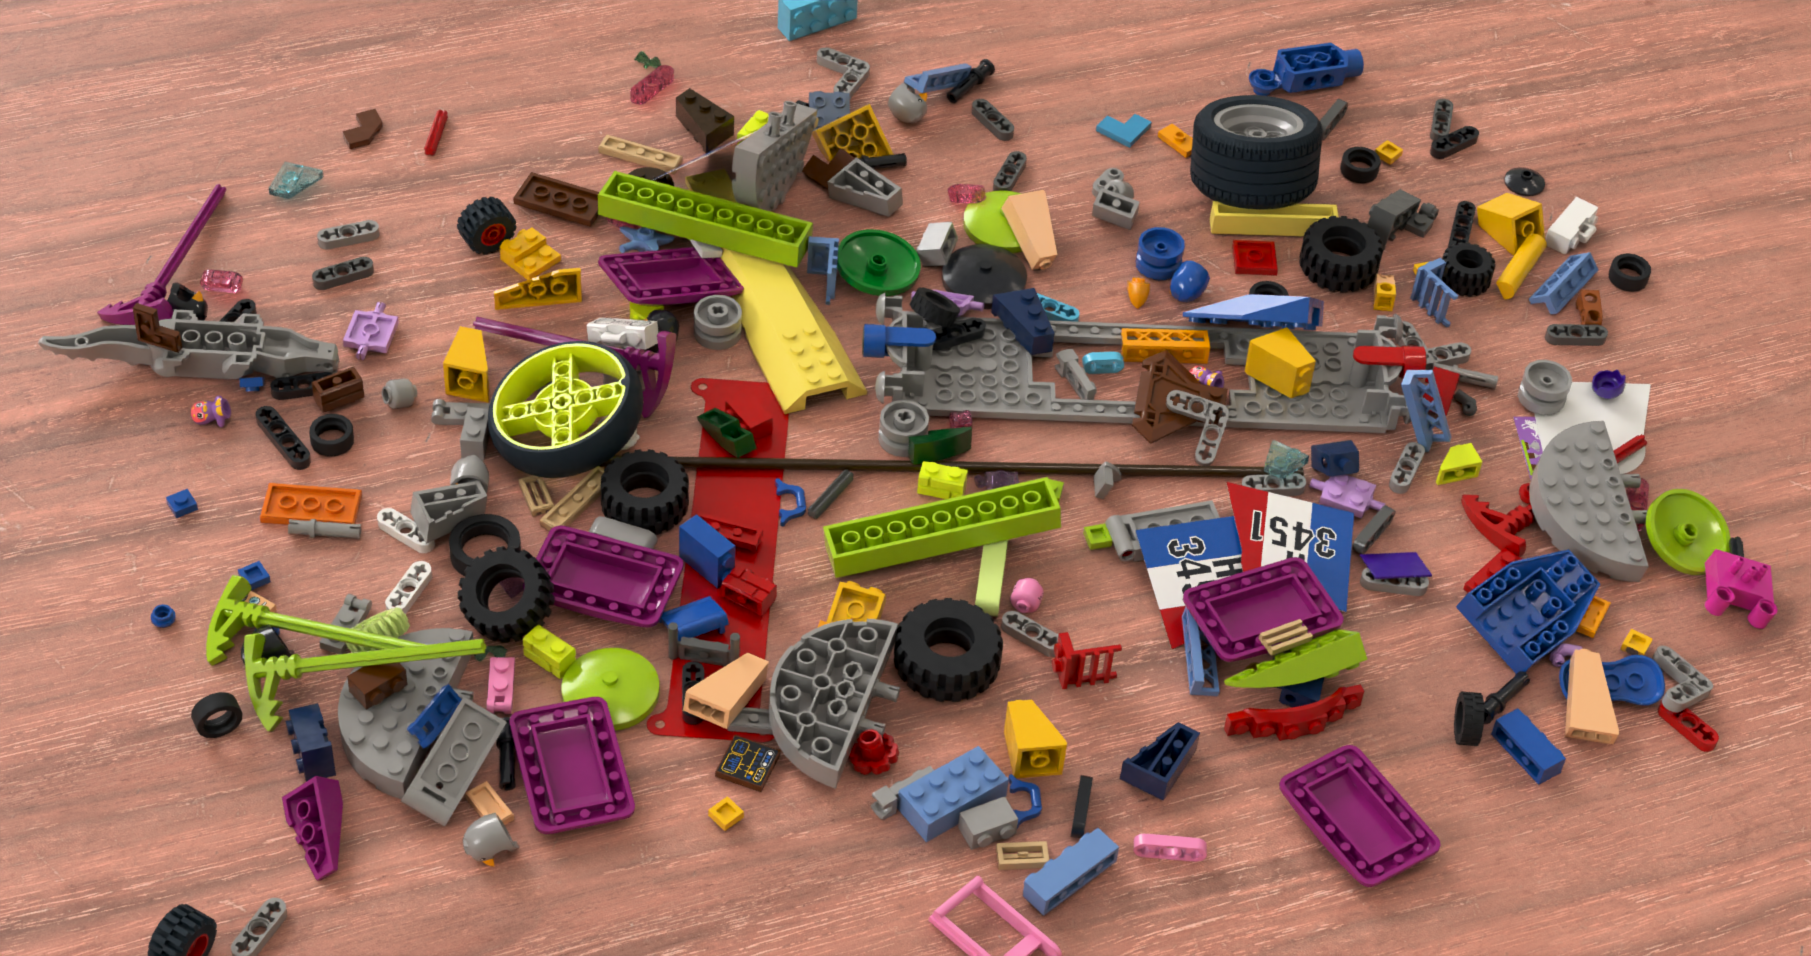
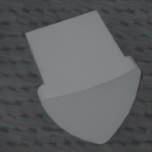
[1094,462,1122,499]

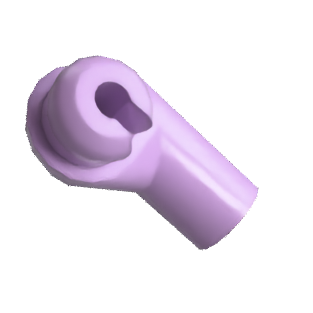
[1550,643,1582,667]

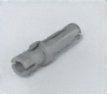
[1431,362,1498,389]
[288,519,361,539]

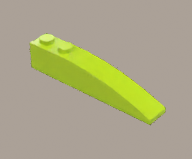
[1224,629,1368,688]

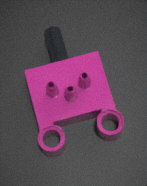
[1705,536,1778,629]

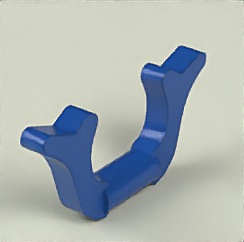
[775,478,806,526]
[1009,774,1042,829]

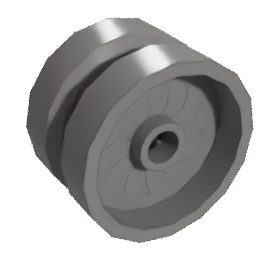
[694,295,742,350]
[1517,360,1572,415]
[878,400,929,457]

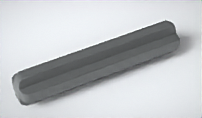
[808,470,854,519]

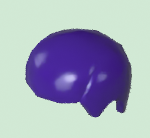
[1592,370,1626,399]

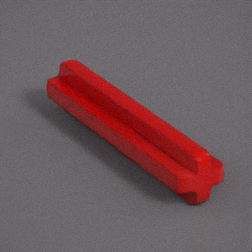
[424,110,448,156]

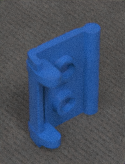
[659,596,729,641]

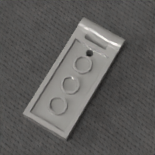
[1105,500,1220,562]
[401,697,507,827]

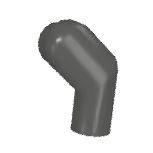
[1454,389,1477,416]

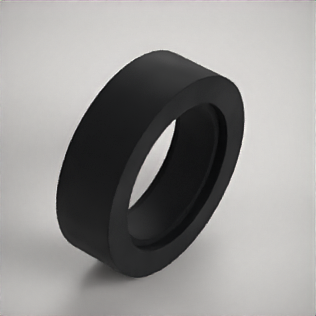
[449,514,521,576]

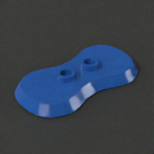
[1559,655,1665,705]

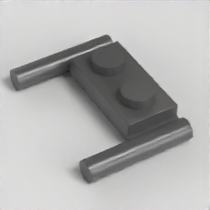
[668,622,740,666]

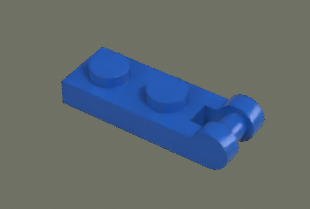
[407,684,462,748]

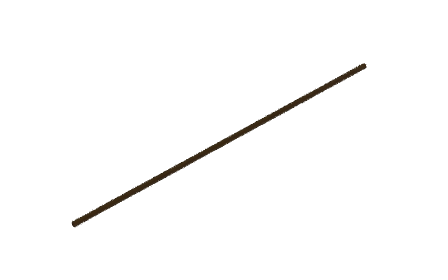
[600,455,1304,478]

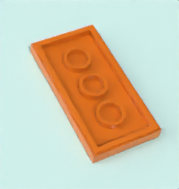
[260,483,362,525]

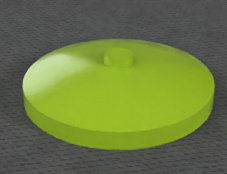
[963,191,1023,253]
[1646,489,1730,575]
[561,648,660,731]

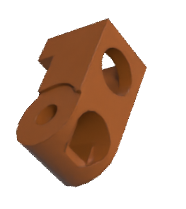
[1575,290,1603,325]

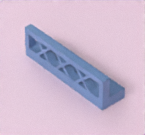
[904,63,972,93]
[1529,252,1598,315]
[1401,370,1452,452]
[1182,606,1220,696]

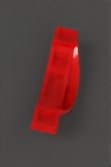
[1224,684,1365,741]

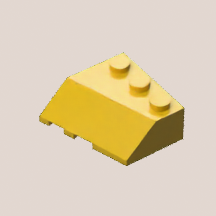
[812,104,894,163]

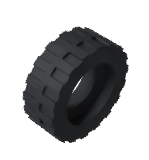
[910,287,960,328]
[1454,691,1485,746]

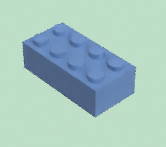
[897,746,1009,842]

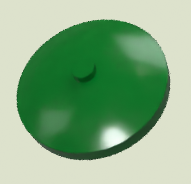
[837,229,921,296]

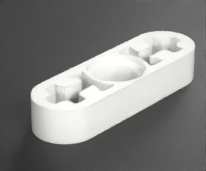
[377,508,435,553]
[385,561,432,614]

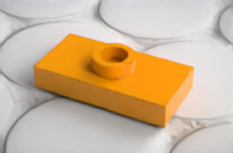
[1157,123,1193,158]
[1576,595,1611,638]

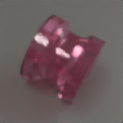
[949,410,972,428]

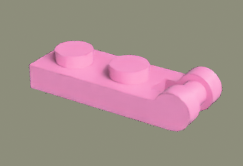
[487,657,515,714]

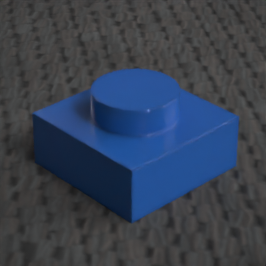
[239,377,265,392]
[166,488,198,518]
[238,561,271,590]

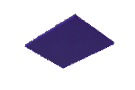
[1360,552,1432,579]

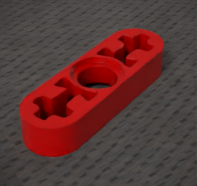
[1658,700,1719,752]

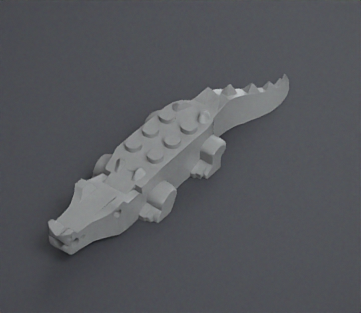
[38,309,340,379]

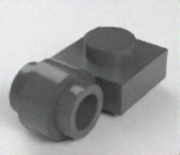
[1405,203,1439,238]

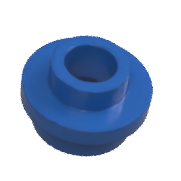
[151,604,176,627]

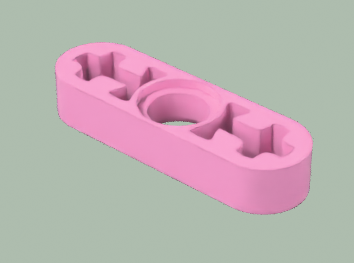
[1134,834,1207,862]

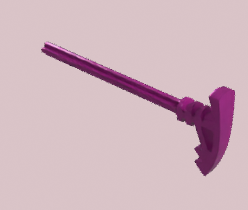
[97,184,227,325]
[473,316,676,418]

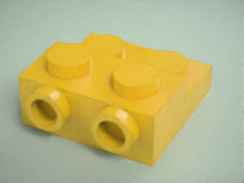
[500,227,561,280]
[827,581,886,623]

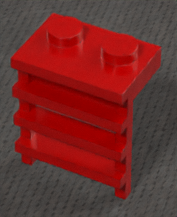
[1052,632,1122,689]

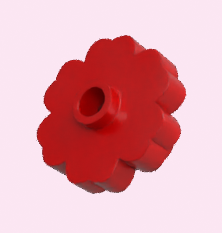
[849,729,899,775]

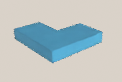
[1096,114,1152,148]

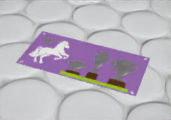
[1513,417,1543,479]

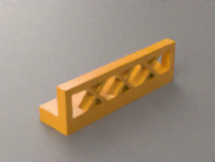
[1121,328,1210,364]

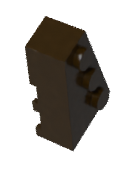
[676,88,734,153]

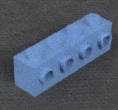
[1023,828,1119,916]

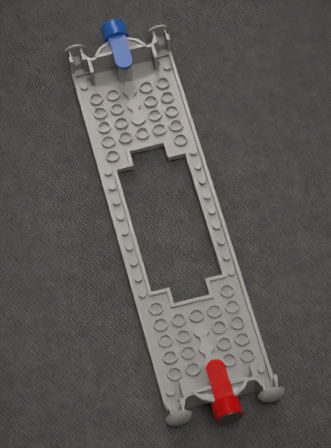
[862,293,1427,433]

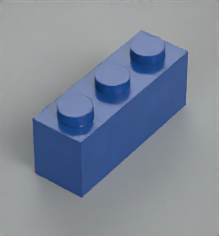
[1491,708,1566,785]

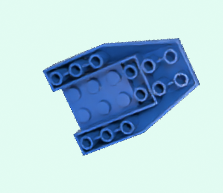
[1183,294,1324,330]
[1456,549,1600,674]

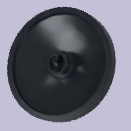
[942,244,1027,309]

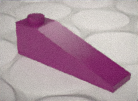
[282,776,343,881]

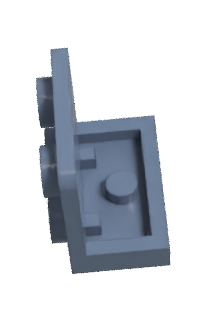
[808,91,850,131]

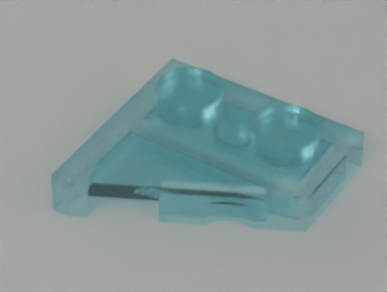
[268,162,323,199]
[1264,440,1309,479]

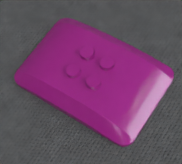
[598,247,744,307]
[523,525,684,628]
[1183,557,1344,662]
[510,697,635,834]
[1279,745,1441,887]

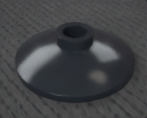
[1504,167,1545,196]

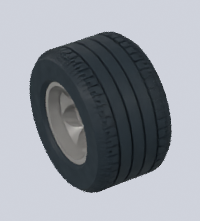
[1190,95,1323,209]

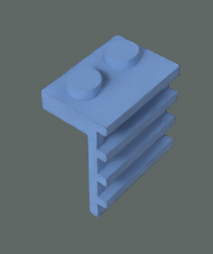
[807,236,839,305]
[1410,258,1458,327]

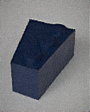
[991,288,1055,355]
[285,703,336,782]
[1120,722,1200,801]

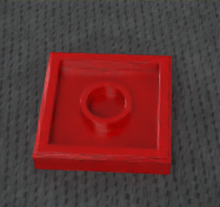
[1232,240,1278,276]

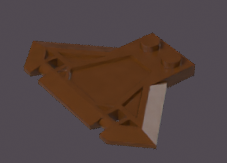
[1132,349,1228,444]

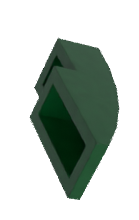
[697,408,756,458]
[908,427,972,465]

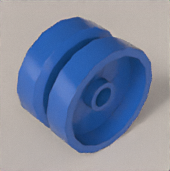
[1135,227,1185,280]

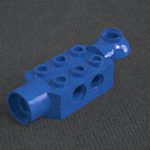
[1249,42,1364,96]

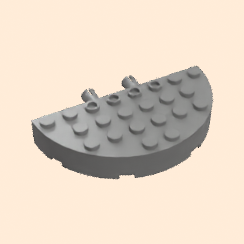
[732,101,819,212]
[1529,421,1649,582]
[769,619,900,789]
[338,628,474,799]

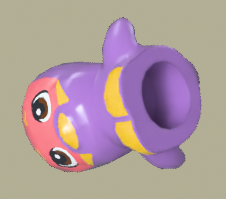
[1189,365,1224,388]
[191,395,231,428]

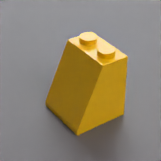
[1477,193,1545,255]
[443,326,490,403]
[1245,327,1316,398]
[1004,700,1067,779]

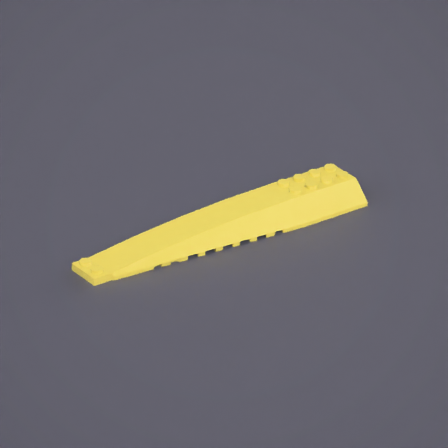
[685,169,867,414]

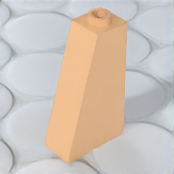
[1001,190,1057,270]
[1565,649,1619,744]
[683,653,769,729]

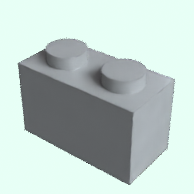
[1092,187,1140,230]
[917,222,958,267]
[460,407,490,461]
[958,796,1018,850]

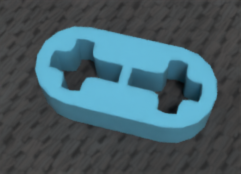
[1082,352,1124,374]

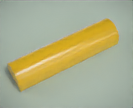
[1496,234,1547,300]

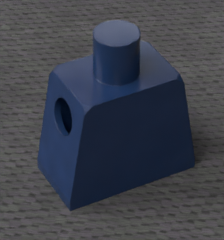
[1311,440,1359,476]
[1275,677,1325,707]

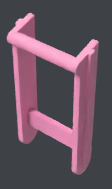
[928,876,1062,956]

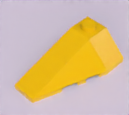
[494,268,582,310]

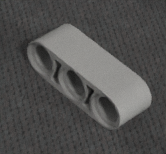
[588,516,658,549]

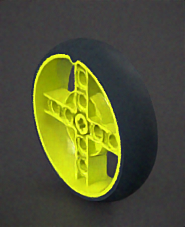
[488,341,643,478]

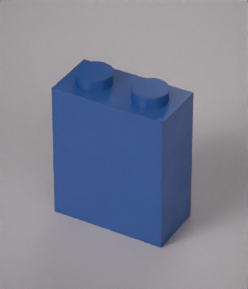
[679,514,735,589]

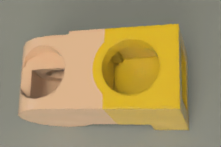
[1373,274,1396,311]

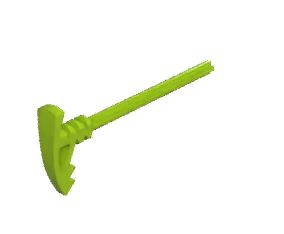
[206,575,427,666]
[244,633,486,732]

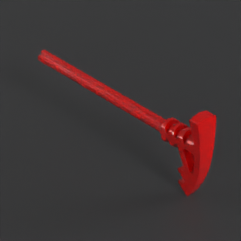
[1461,434,1647,557]

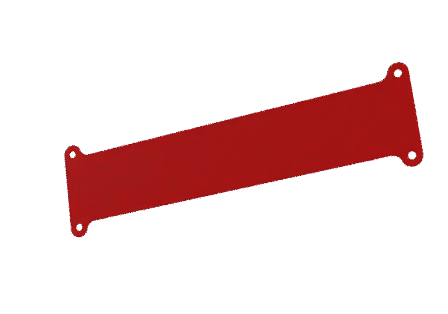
[646,378,789,742]

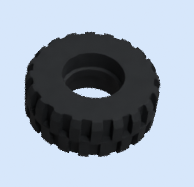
[894,598,1003,702]

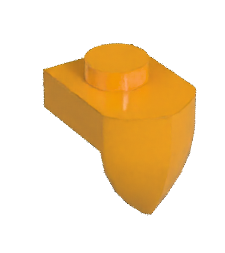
[1126,277,1150,309]

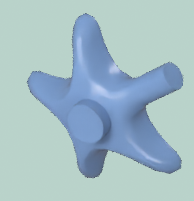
[619,227,674,253]

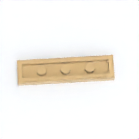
[598,135,683,174]
[540,466,604,531]

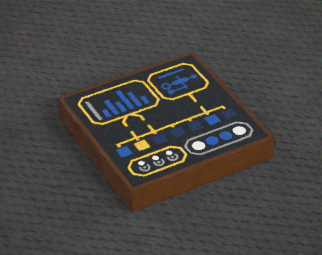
[715,735,780,792]

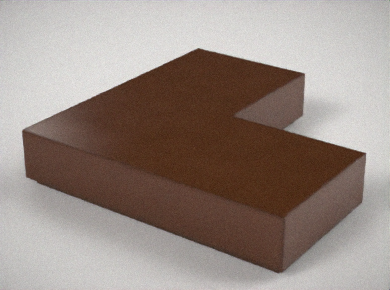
[802,148,855,191]
[133,303,182,353]

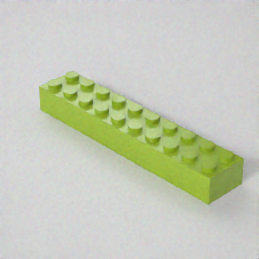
[598,171,813,267]
[823,477,1061,578]

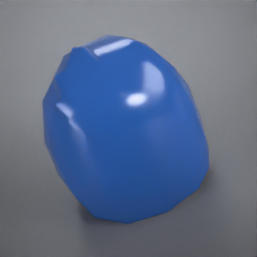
[1169,260,1210,302]

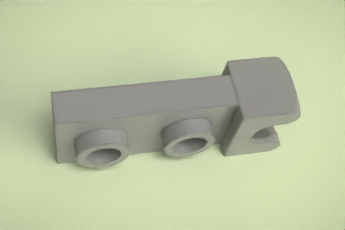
[1055,349,1097,400]
[871,766,934,820]

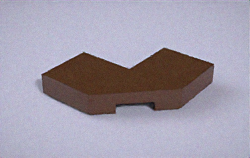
[343,109,383,149]

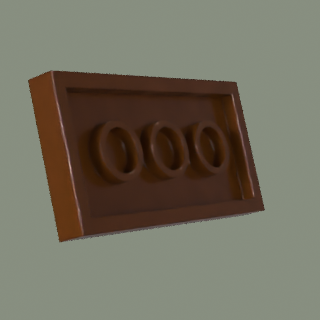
[513,172,599,227]

